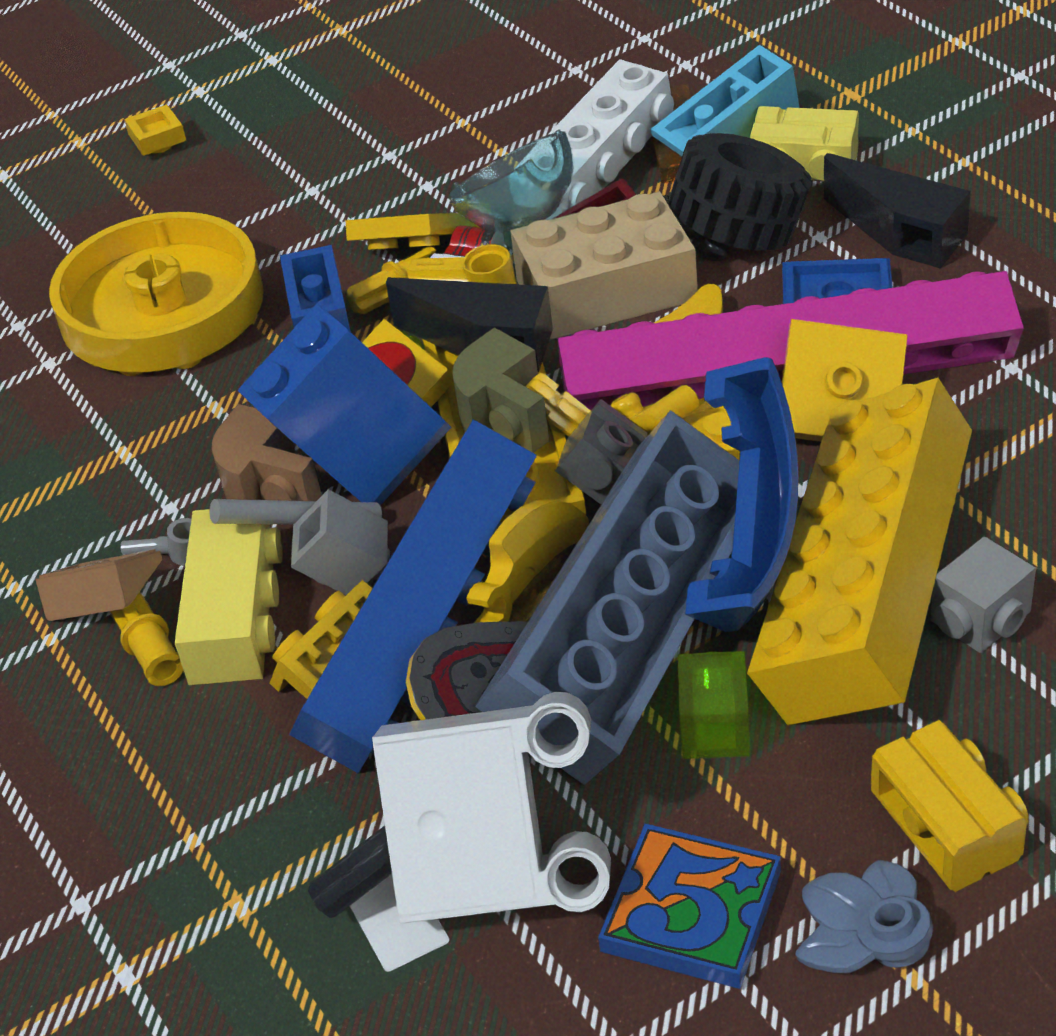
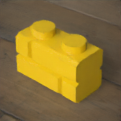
[871,720,1029,892]

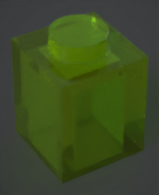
[678,651,750,759]

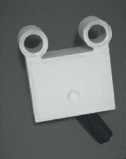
[308,692,611,924]

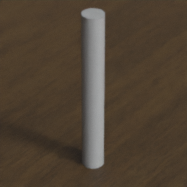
[209,499,382,525]

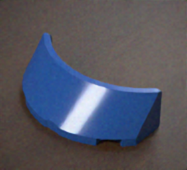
[685,357,799,632]

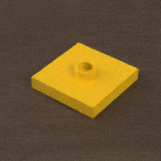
[782,319,908,442]

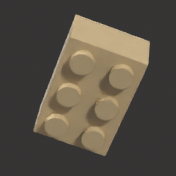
[510,191,698,340]

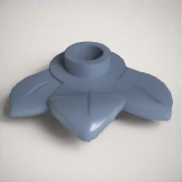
[795,860,933,973]

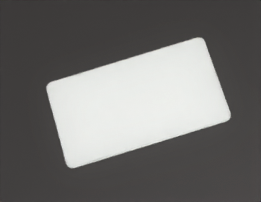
[350,874,449,972]

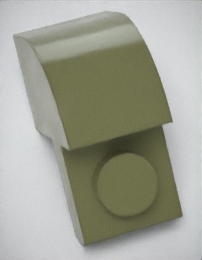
[453,327,549,453]

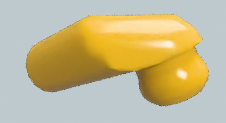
[610,385,699,432]

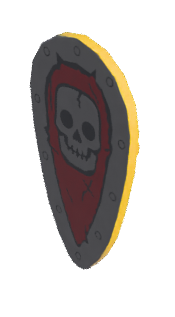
[406,621,528,720]

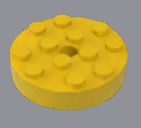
[49,212,264,376]

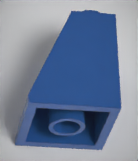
[237,303,452,505]

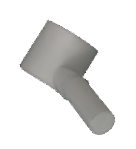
[121,518,191,566]

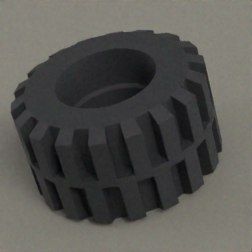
[668,133,812,251]

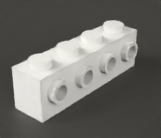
[509,59,674,221]

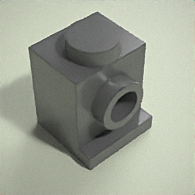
[555,399,648,505]

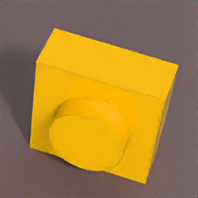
[124,104,186,156]

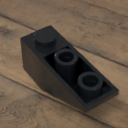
[824,153,971,269]
[386,277,553,372]

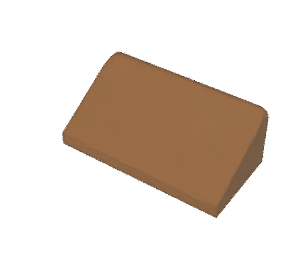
[35,549,162,621]

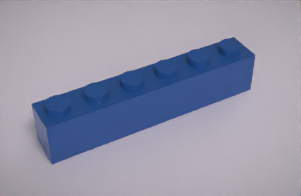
[289,419,537,773]

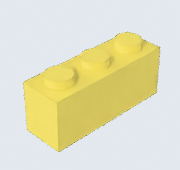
[175,509,283,685]

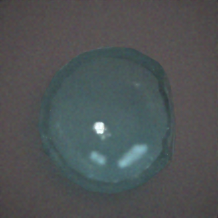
[449,129,574,233]

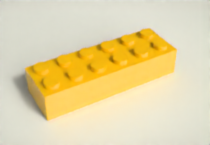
[747,378,972,725]

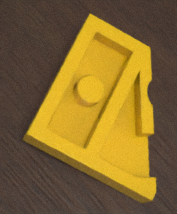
[345,213,485,250]

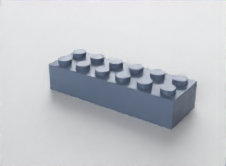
[475,410,739,785]

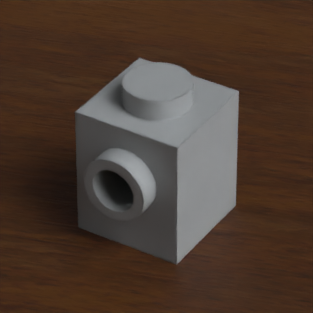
[291,489,390,595]
[930,536,1036,653]

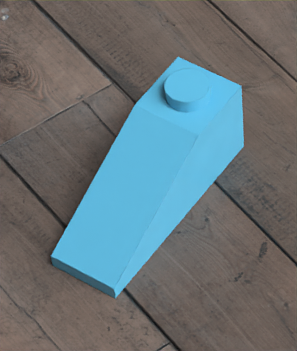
[651,45,799,156]

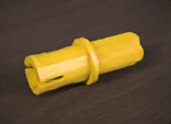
[346,246,439,314]
[110,592,184,686]

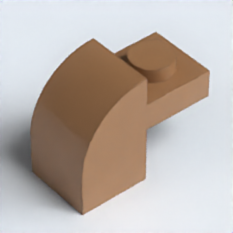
[212,404,322,501]

